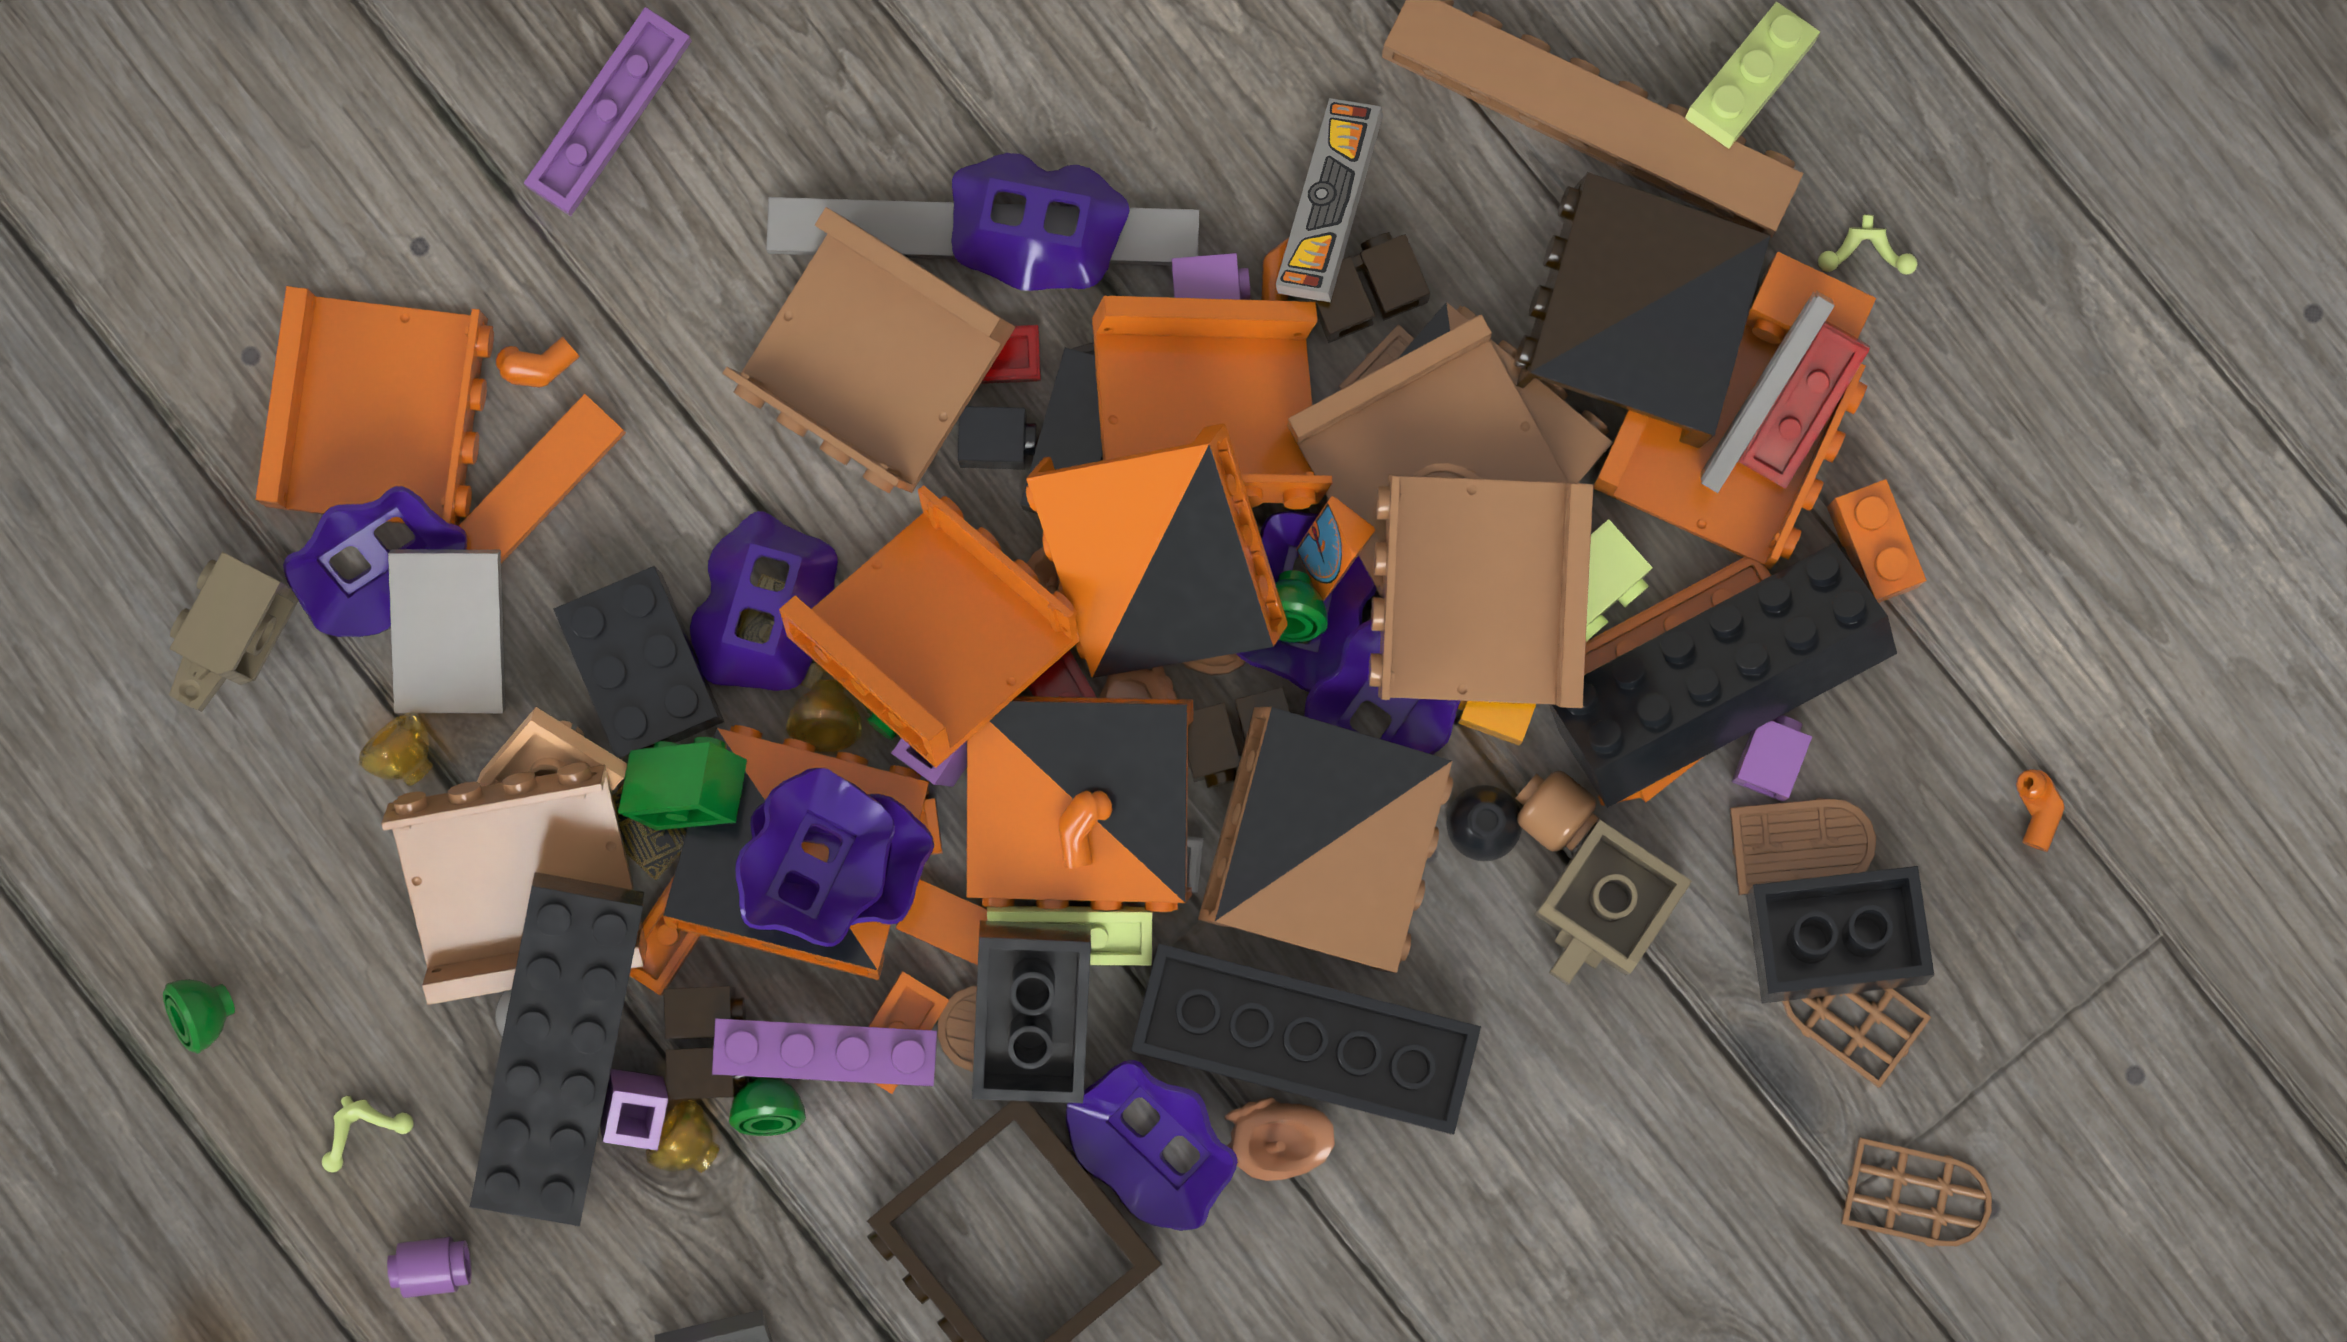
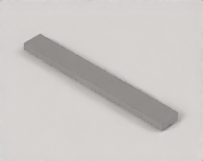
[766,197,1199,266]

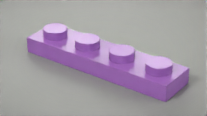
[524,7,692,217]
[712,1019,937,1086]

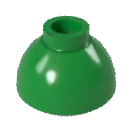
[1275,570,1328,642]
[163,979,235,1054]
[729,1077,806,1136]

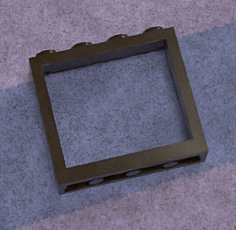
[867,1101,1162,1342]

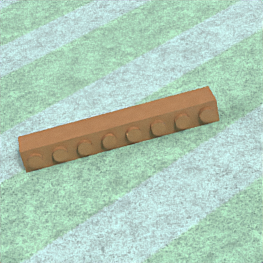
[1382,0,1804,242]

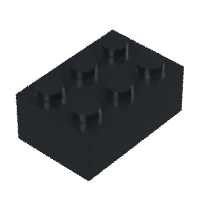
[553,566,724,763]
[1746,866,1934,1004]
[972,920,1091,1103]

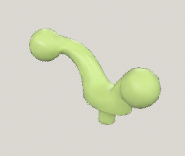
[1818,215,1918,275]
[322,1096,414,1173]

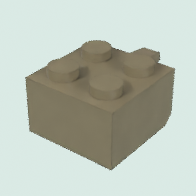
[169,552,298,712]
[1534,820,1692,985]

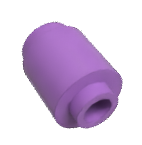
[387,1237,472,1298]

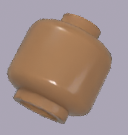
[1516,771,1599,852]

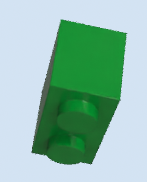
[618,737,747,830]

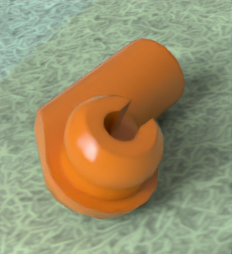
[496,336,580,388]
[2016,769,2065,852]
[1058,791,1112,868]

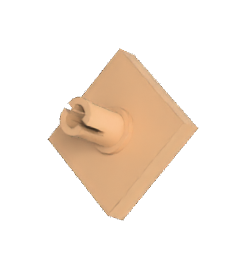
[477,707,627,792]

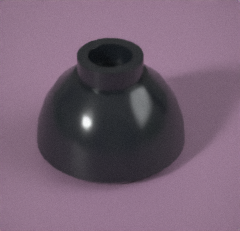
[1446,785,1522,861]

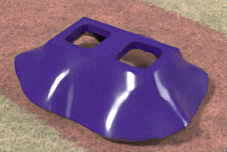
[951,153,1130,291]
[283,486,467,637]
[690,511,838,691]
[1236,511,1376,692]
[1304,620,1460,755]
[736,768,895,947]
[751,794,934,925]
[1066,1060,1238,1231]

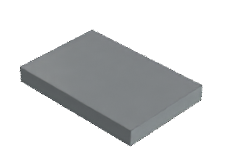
[388,549,506,714]

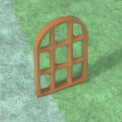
[1782,989,1931,1088]
[1841,1138,1992,1247]

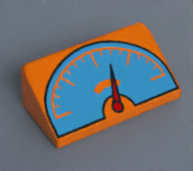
[1296,496,1376,601]

